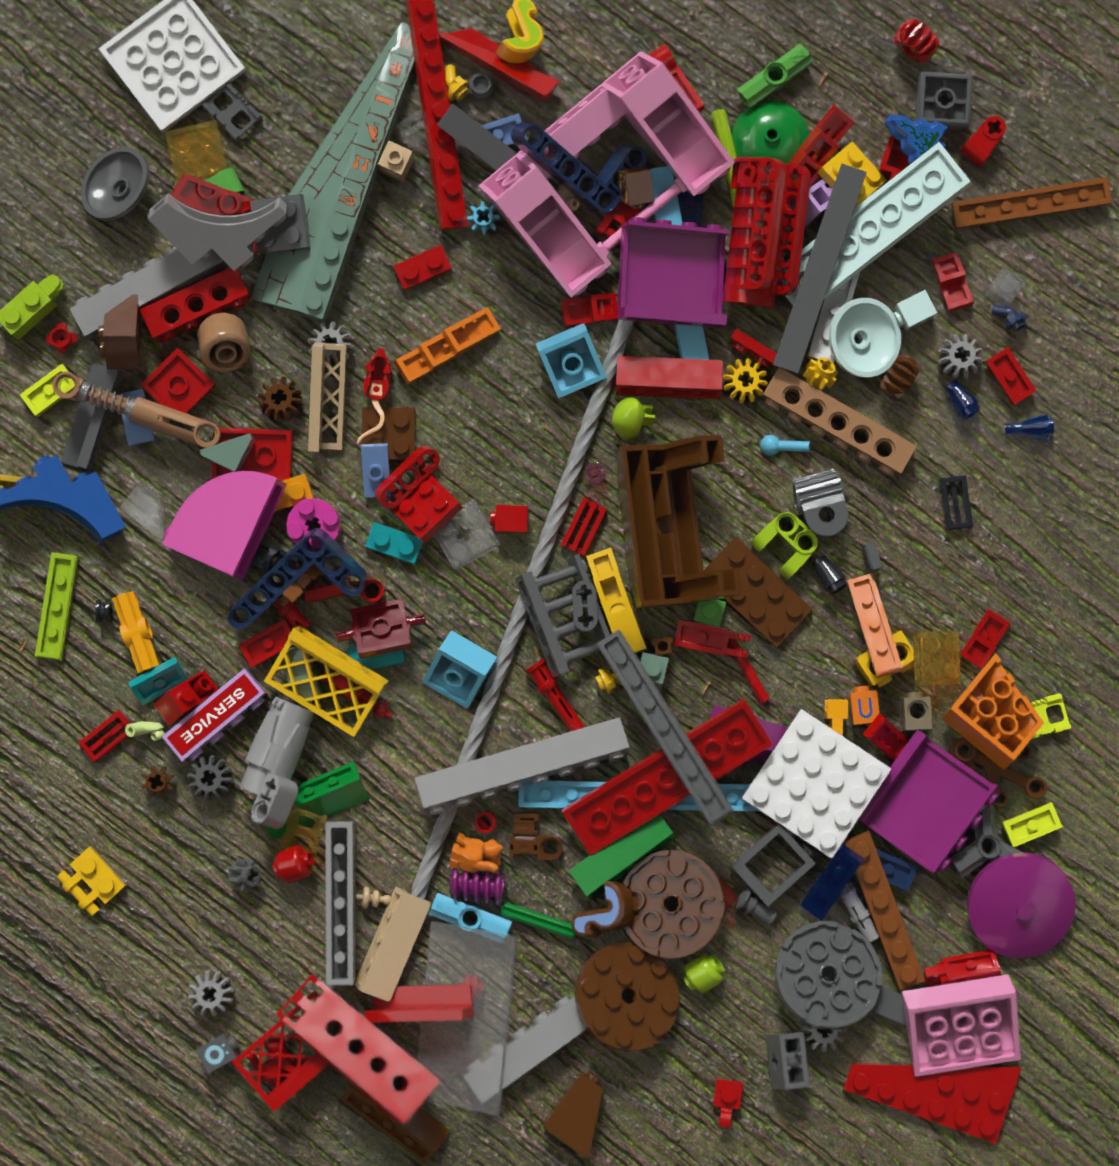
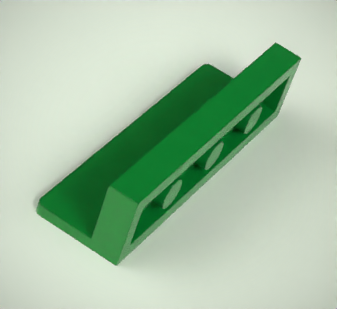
[264,761,369,840]
[570,814,677,901]

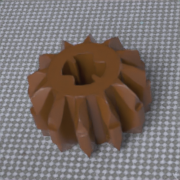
[880,353,921,400]
[258,376,303,422]

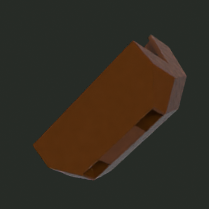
[617,435,741,608]

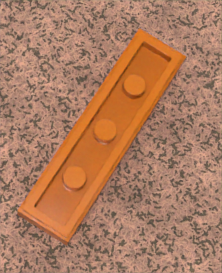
[847,573,903,679]

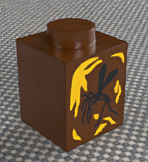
[618,167,654,209]

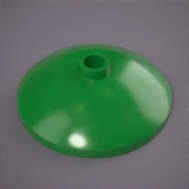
[732,101,809,164]

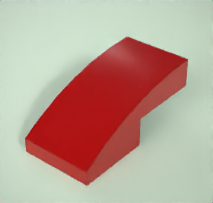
[932,252,974,313]
[560,293,618,327]
[960,608,1011,669]

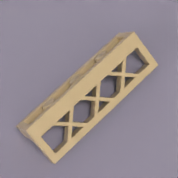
[308,342,347,452]

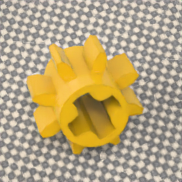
[803,357,838,390]

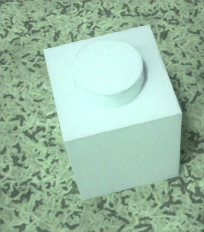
[893,290,937,331]

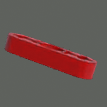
[375,446,440,508]

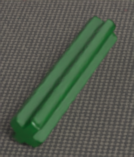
[500,902,576,939]

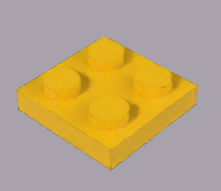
[817,141,887,207]

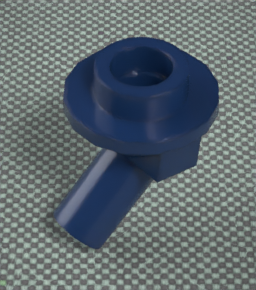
[991,304,1029,332]

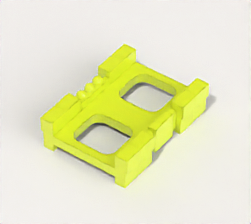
[1030,693,1071,740]

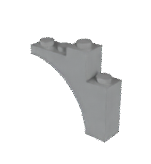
[148,193,287,271]

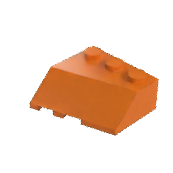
[941,653,1044,770]

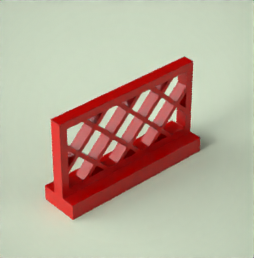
[232,990,355,1112]

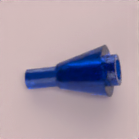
[1005,413,1054,439]

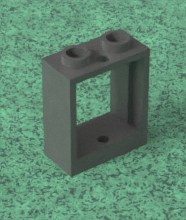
[730,823,816,906]

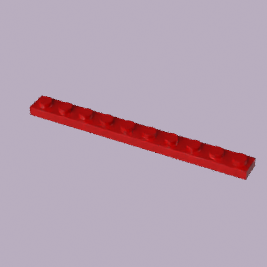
[406,0,468,230]

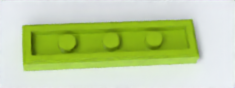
[35,552,79,661]

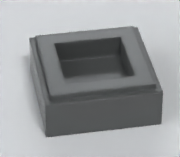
[862,542,882,571]

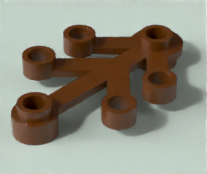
[950,737,1047,807]

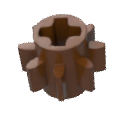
[141,766,175,798]

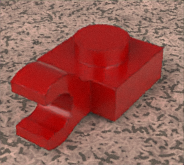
[713,1078,743,1128]

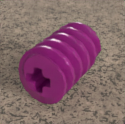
[449,868,506,905]

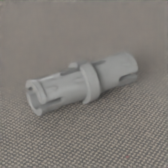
[840,888,880,942]

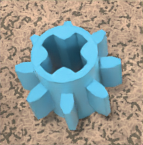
[467,201,500,236]

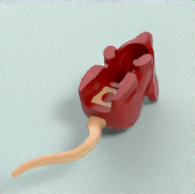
[357,347,393,444]

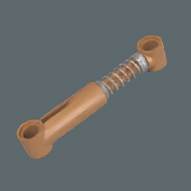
[53,372,221,448]

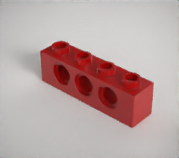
[140,267,251,343]

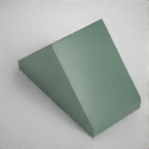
[200,433,255,472]

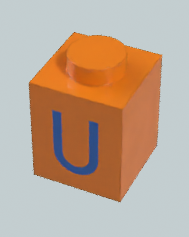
[847,686,880,725]

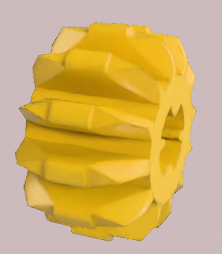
[722,358,767,404]

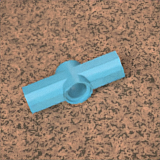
[429,893,513,943]

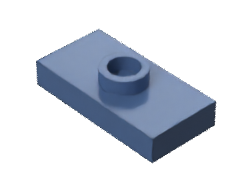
[117,389,156,446]
[361,443,391,498]

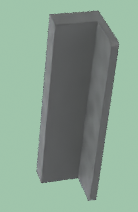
[61,363,123,471]

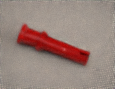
[524,658,585,732]

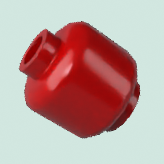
[273,845,315,884]

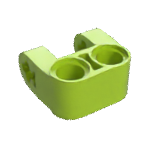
[750,512,818,580]

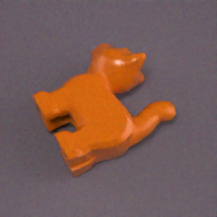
[449,832,504,873]

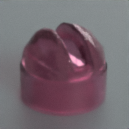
[584,462,606,485]

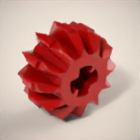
[894,19,940,63]

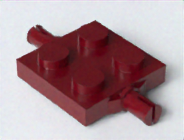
[336,598,427,659]

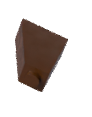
[543,1070,603,1158]

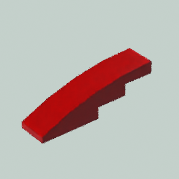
[789,104,855,205]

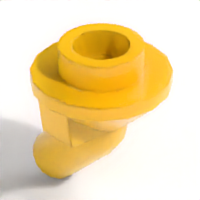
[445,65,469,101]
[595,669,622,694]

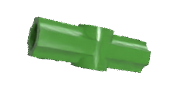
[736,44,813,109]

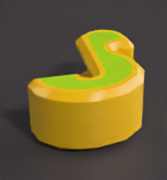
[496,0,544,63]

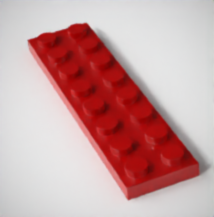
[562,698,773,855]

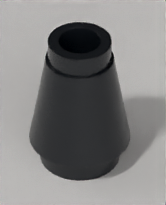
[812,555,848,596]

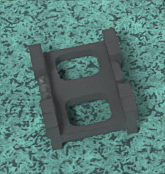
[202,82,263,143]

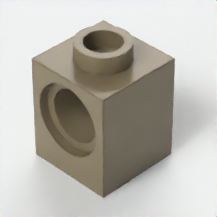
[900,692,932,730]

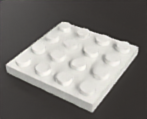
[99,0,246,133]
[742,709,891,858]

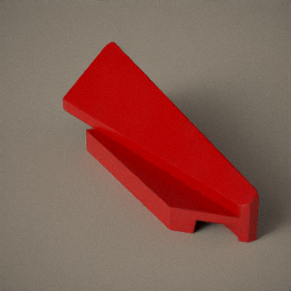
[439,28,560,104]

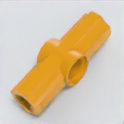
[112,591,160,674]

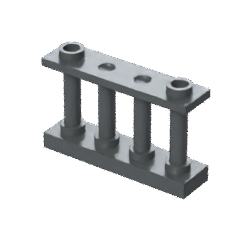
[515,554,611,678]

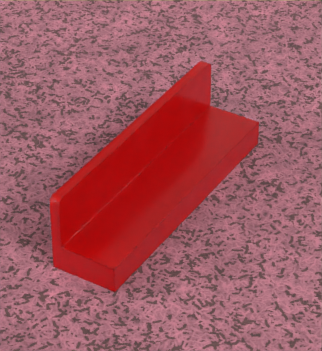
[615,356,723,400]
[364,984,474,1022]

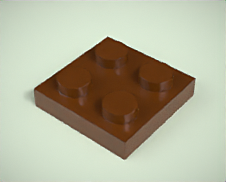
[362,407,415,461]

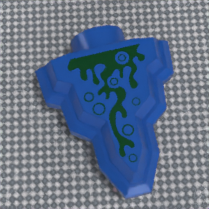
[885,114,948,164]

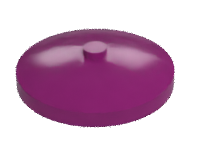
[967,853,1076,958]

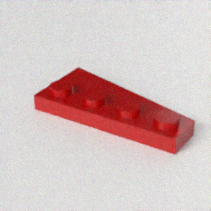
[171,174,259,255]

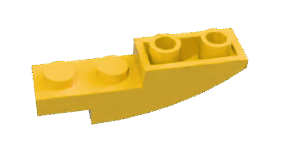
[586,548,647,653]

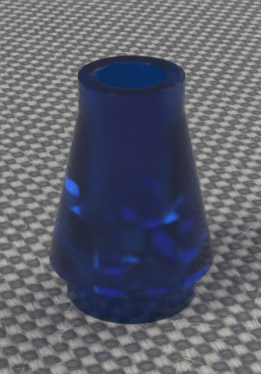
[944,380,981,420]

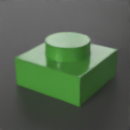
[693,599,726,627]

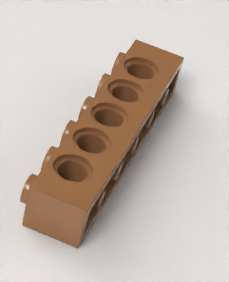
[761,368,917,477]

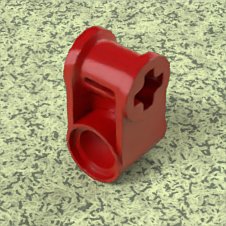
[959,116,1006,168]

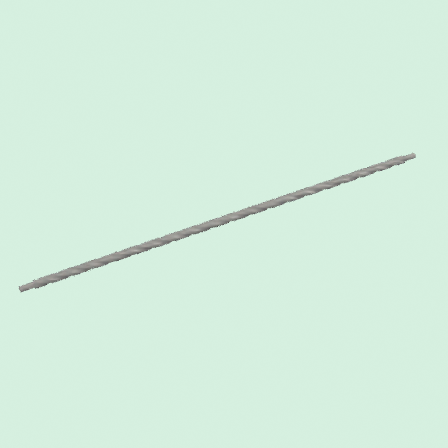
[411,320,635,899]

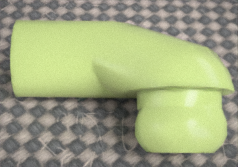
[125,721,165,741]

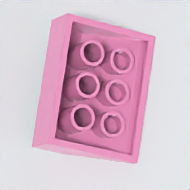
[902,975,1021,1077]

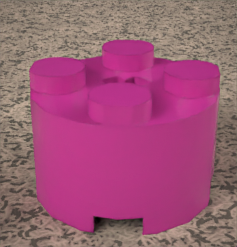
[287,498,342,548]

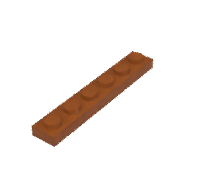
[951,177,1112,230]
[844,831,925,990]

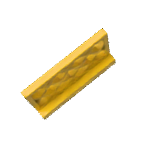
[264,626,389,737]

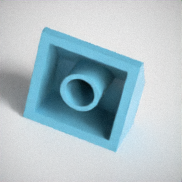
[536,323,607,398]
[422,630,497,709]

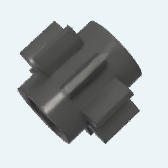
[228,859,261,892]

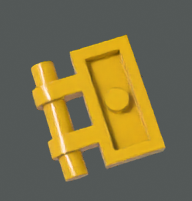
[56,846,127,916]

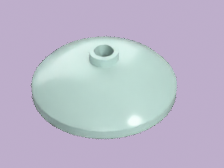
[829,298,901,378]

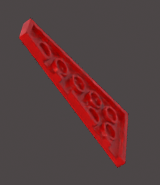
[843,1063,1022,1144]

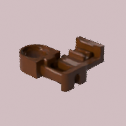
[509,812,563,860]

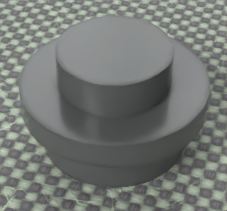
[468,72,494,99]

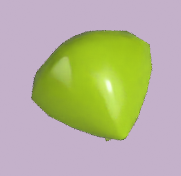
[612,397,655,441]

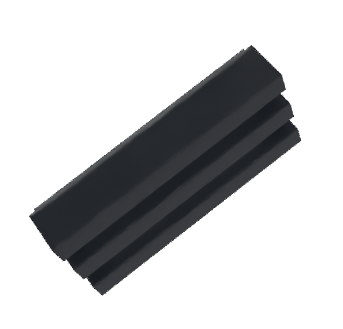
[938,475,973,531]

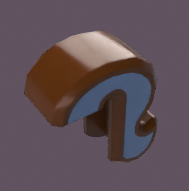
[571,881,633,937]

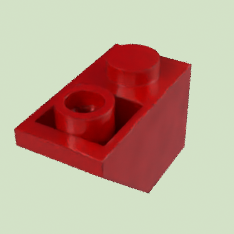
[154,670,219,726]

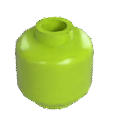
[684,953,725,993]

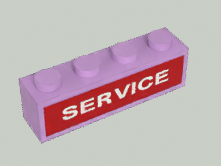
[162,668,268,762]

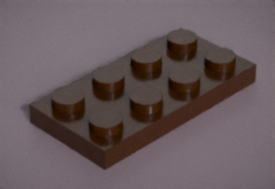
[703,537,812,648]

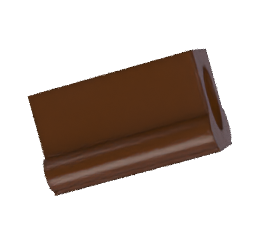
[651,637,673,656]

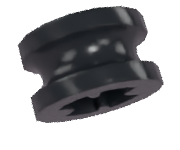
[95,599,113,623]

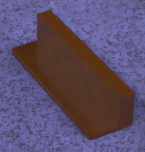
[340,1070,449,1164]

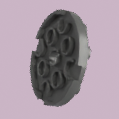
[775,921,882,1029]

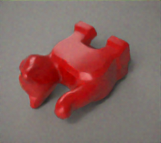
[245,1037,297,1090]

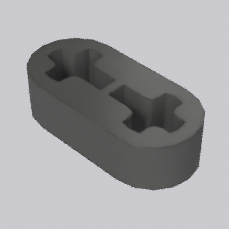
[572,580,598,632]

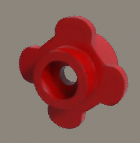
[46,323,78,354]

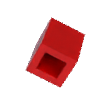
[490,504,528,534]

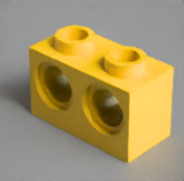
[853,630,918,688]

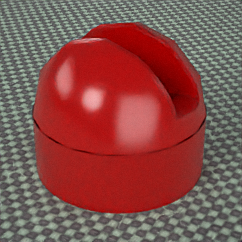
[475,811,497,833]

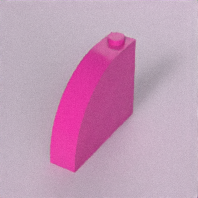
[162,471,287,581]

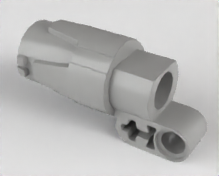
[240,696,315,829]

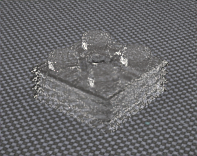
[435,499,500,570]

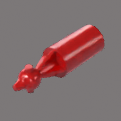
[321,668,392,719]

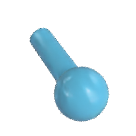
[760,435,810,456]

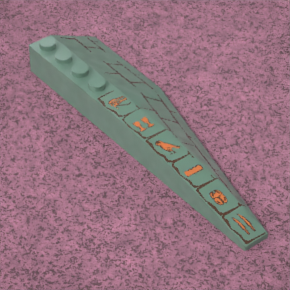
[251,22,415,324]

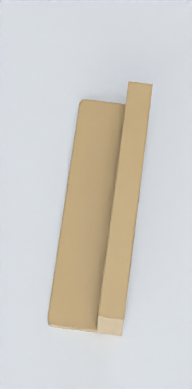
[354,886,431,1001]

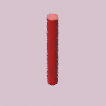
[728,630,770,703]

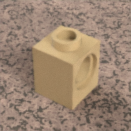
[378,141,414,182]

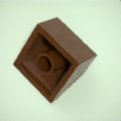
[98,294,141,369]

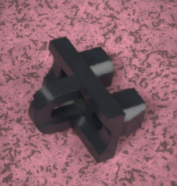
[251,539,299,580]

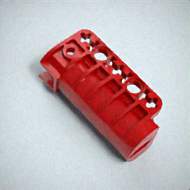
[722,157,810,308]

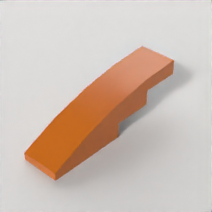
[394,307,501,385]

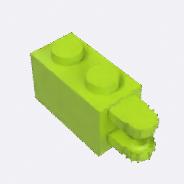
[0,274,65,340]

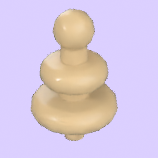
[355,886,391,909]

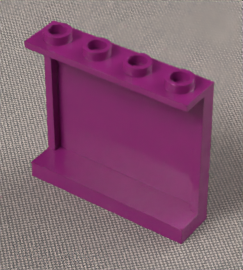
[617,217,731,328]
[858,730,999,875]

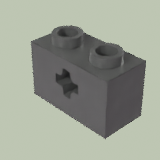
[766,1032,810,1090]

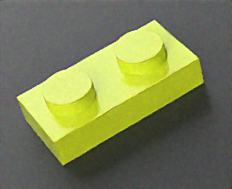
[20,364,74,417]
[1001,802,1062,847]

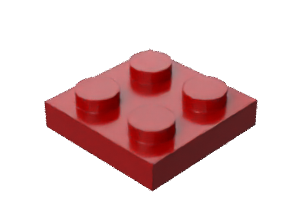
[140,348,216,414]
[392,474,463,544]

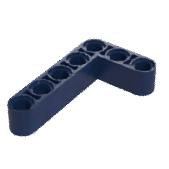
[511,123,647,213]
[228,528,368,629]

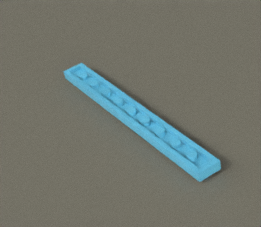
[519,781,760,811]

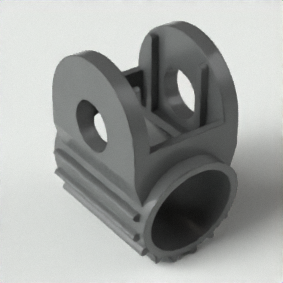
[792,469,849,538]

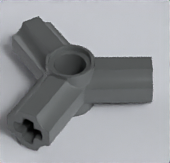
[949,806,1023,879]

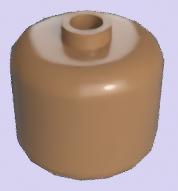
[198,313,251,372]

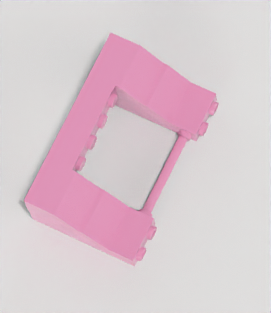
[478,51,735,297]

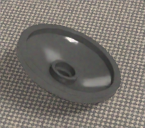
[81,147,150,221]

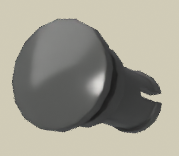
[734,887,777,926]

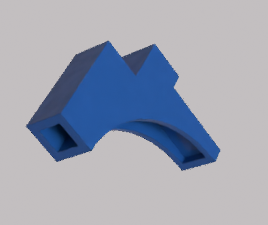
[0,455,126,544]

